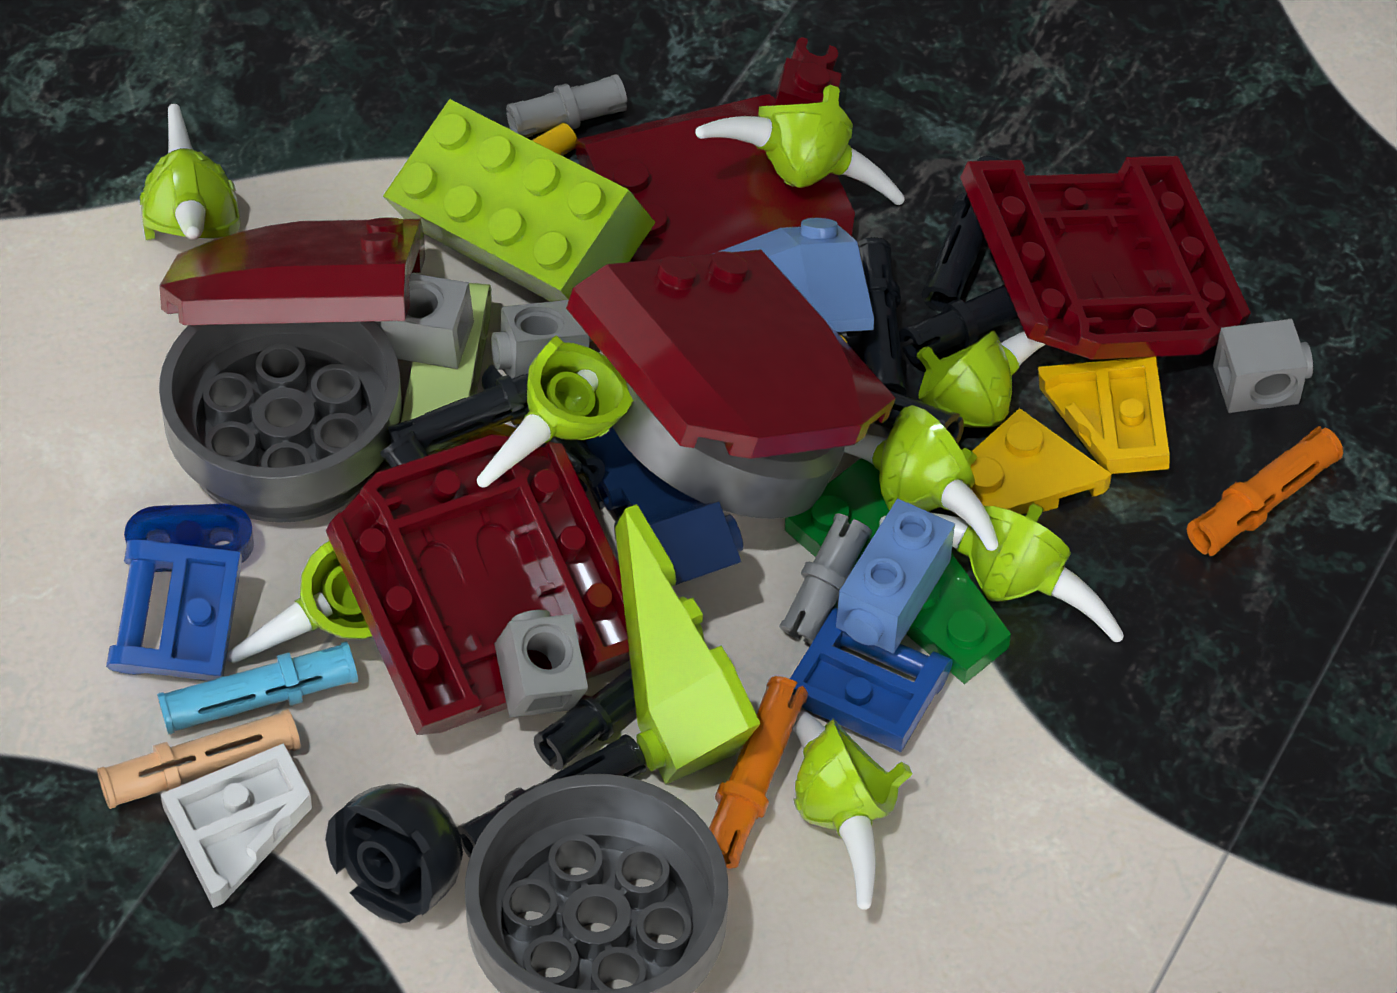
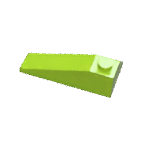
[615,504,761,785]

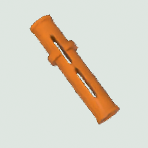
[1187,426,1343,556]
[709,676,808,868]

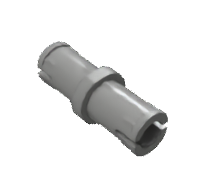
[506,74,627,138]
[779,513,872,645]

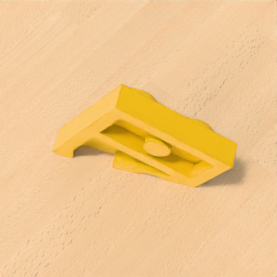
[1038,357,1170,474]
[970,408,1112,514]

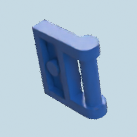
[106,539,242,681]
[790,608,953,752]

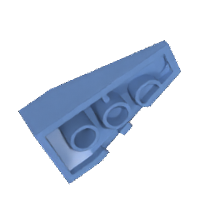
[713,218,874,332]

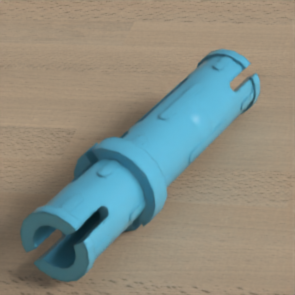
[157,641,358,735]

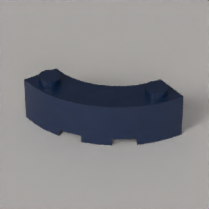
[582,426,743,585]

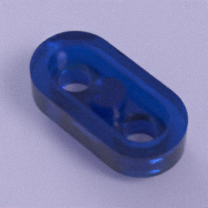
[124,504,254,572]

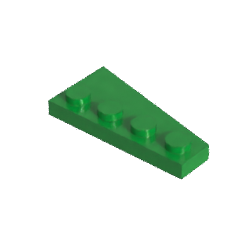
[784,458,1011,685]

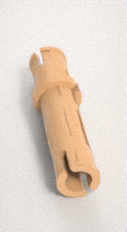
[97,709,301,809]

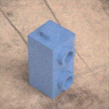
[836,498,955,654]

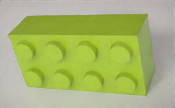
[383,99,656,302]

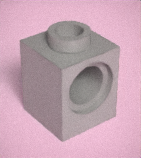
[375,273,474,369]
[491,300,589,379]
[1213,319,1313,413]
[494,610,588,718]

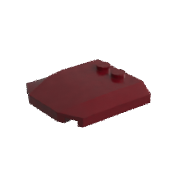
[576,94,855,262]
[960,156,1251,360]
[159,217,425,325]
[566,249,896,459]
[326,434,630,735]

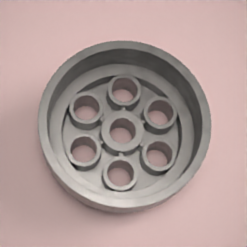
[159,322,402,522]
[613,382,845,519]
[465,774,728,993]

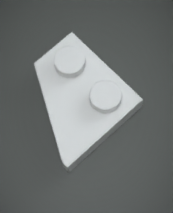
[161,743,312,908]

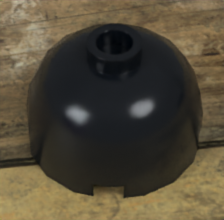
[325,783,463,924]

